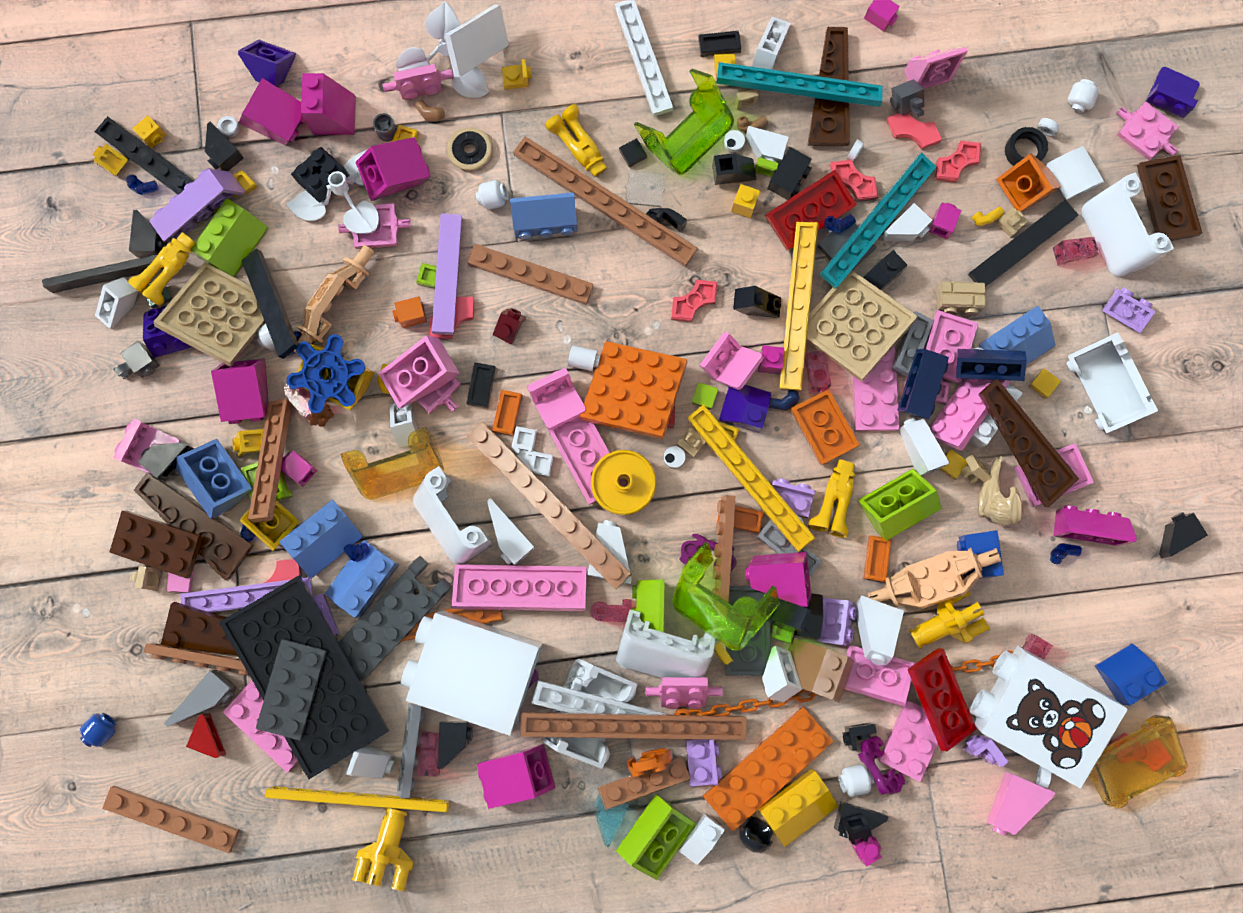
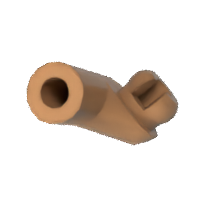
[415,100,445,121]
[737,116,768,132]

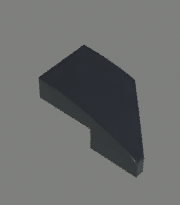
[646,208,687,233]

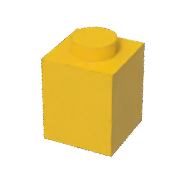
[731,184,760,219]

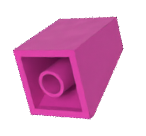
[301,73,356,135]
[239,78,305,146]
[355,137,431,201]
[211,358,269,424]
[745,552,812,607]
[477,744,555,809]

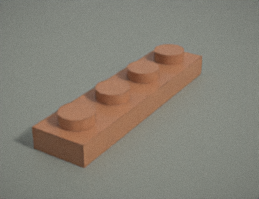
[598,757,691,810]

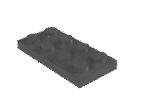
[725,586,771,676]
[255,639,327,741]

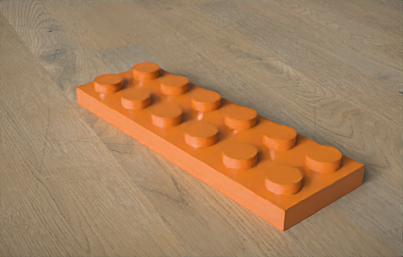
[702,706,833,832]

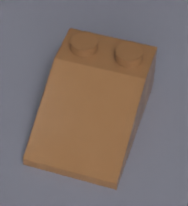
[788,638,855,703]

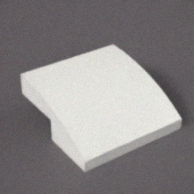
[1046,146,1104,200]

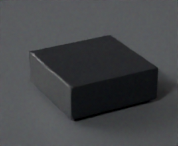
[619,138,647,167]

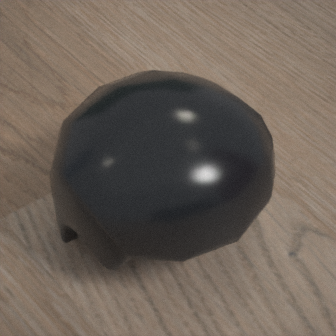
[739,816,773,853]

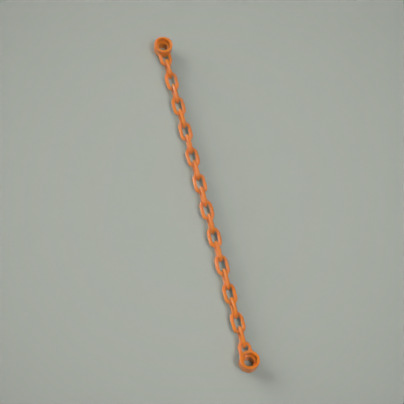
[674,650,1013,716]

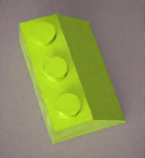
[191,198,268,278]
[858,468,942,541]
[632,579,664,633]
[616,794,696,880]

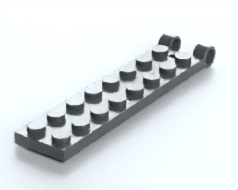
[339,556,452,682]

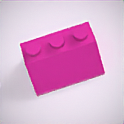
[1053,505,1137,546]

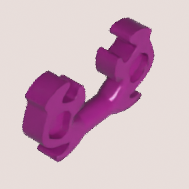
[679,534,737,576]
[858,735,905,795]

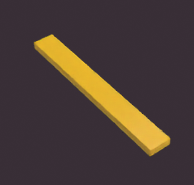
[779,222,818,391]
[687,404,815,552]
[265,786,450,812]

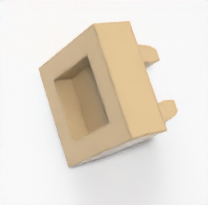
[734,87,759,110]
[996,207,1028,237]
[677,427,706,458]
[961,454,992,484]
[130,566,161,591]

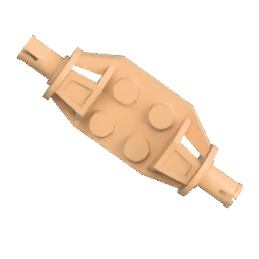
[294,245,375,353]
[868,548,1002,609]

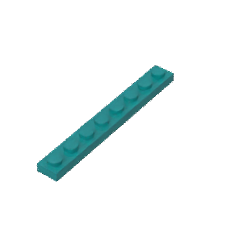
[716,62,883,107]
[819,153,936,289]

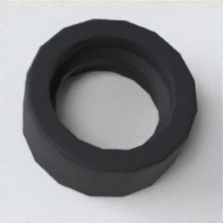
[1005,127,1048,166]

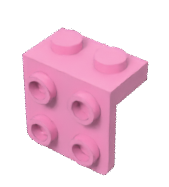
[699,332,764,390]
[527,367,586,430]
[113,418,180,476]

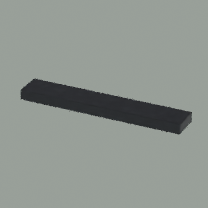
[94,116,194,195]
[968,199,1079,287]
[242,248,299,359]
[42,254,164,293]

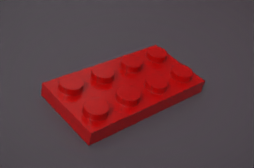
[765,169,857,251]
[907,648,977,752]

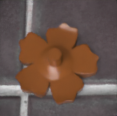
[309,404,334,427]

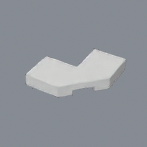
[512,426,554,477]

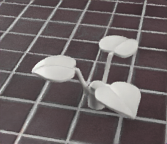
[396,1,489,98]
[287,150,379,234]

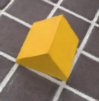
[240,500,300,551]

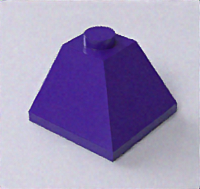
[238,39,296,87]
[719,385,772,433]

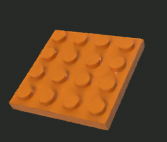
[579,341,688,439]

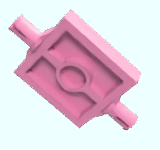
[382,64,454,99]
[1116,101,1179,160]
[338,203,411,250]
[417,378,461,414]
[646,677,722,709]

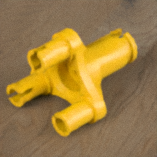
[909,590,990,649]
[352,808,414,892]

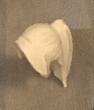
[978,456,1022,525]

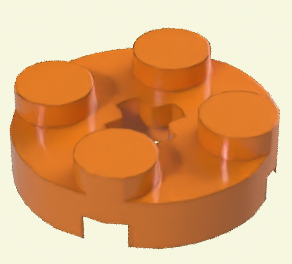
[627,748,673,777]

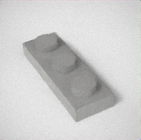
[891,311,934,377]
[757,520,822,576]

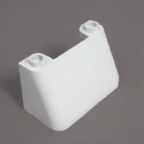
[1081,172,1174,277]
[1066,332,1158,433]
[413,466,493,565]
[616,609,716,678]
[543,659,637,769]

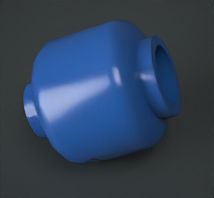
[80,713,116,747]

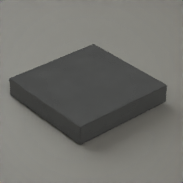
[817,217,877,270]

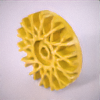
[591,450,656,516]

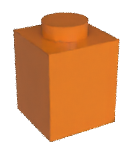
[393,296,427,328]

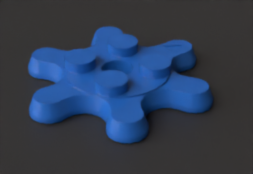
[286,334,365,413]

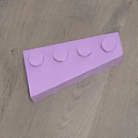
[149,168,245,242]

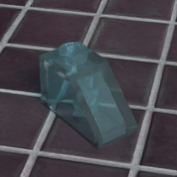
[593,794,629,848]

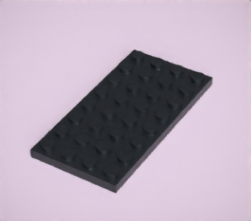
[219,575,390,780]

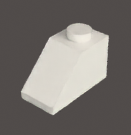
[745,126,788,166]
[881,203,932,241]
[95,277,138,329]
[389,403,419,448]
[762,646,802,702]
[678,813,725,865]

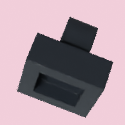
[842,814,872,845]

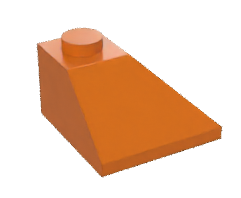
[996,153,1061,212]

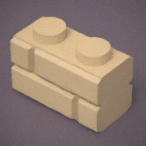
[937,281,985,315]

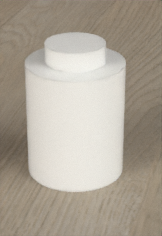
[568,345,601,371]

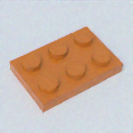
[790,389,860,466]

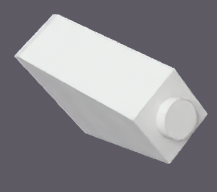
[899,417,949,476]
[587,520,632,585]
[855,596,904,666]

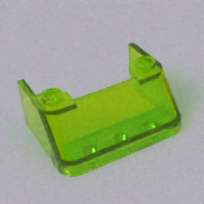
[634,68,734,175]
[672,542,780,650]

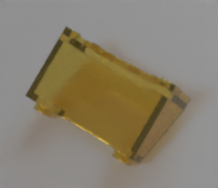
[341,427,444,500]
[1089,715,1188,809]

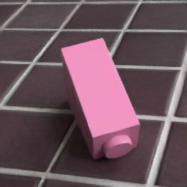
[987,772,1055,836]

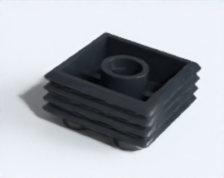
[291,147,350,203]

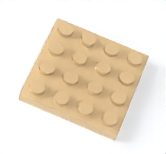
[153,262,265,367]
[807,270,918,382]

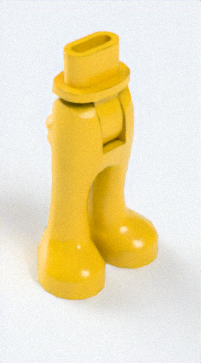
[545,104,607,177]
[127,232,196,307]
[808,460,856,538]

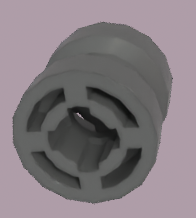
[373,113,397,141]

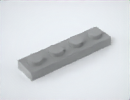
[396,703,424,798]

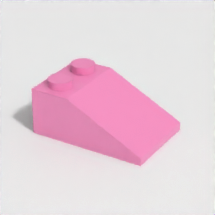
[904,47,968,89]
[378,335,460,409]

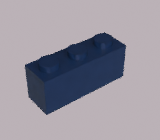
[897,349,949,419]
[956,349,1027,381]

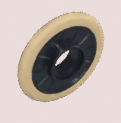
[447,127,492,171]

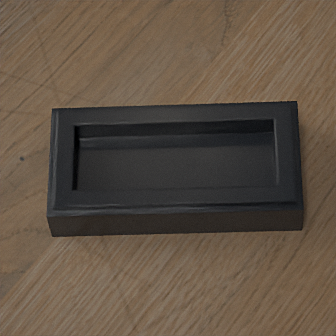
[698,30,741,57]
[466,362,496,408]

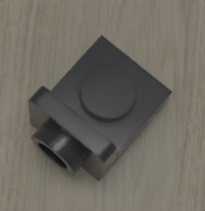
[842,722,877,751]

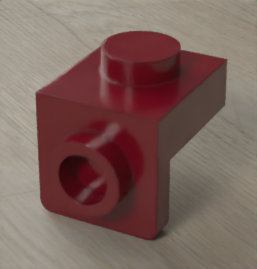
[492,308,526,344]

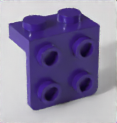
[1146,66,1199,118]
[143,306,192,358]

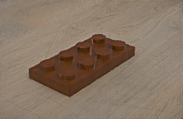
[1137,155,1202,241]
[109,511,203,578]

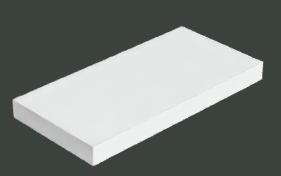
[444,4,509,77]

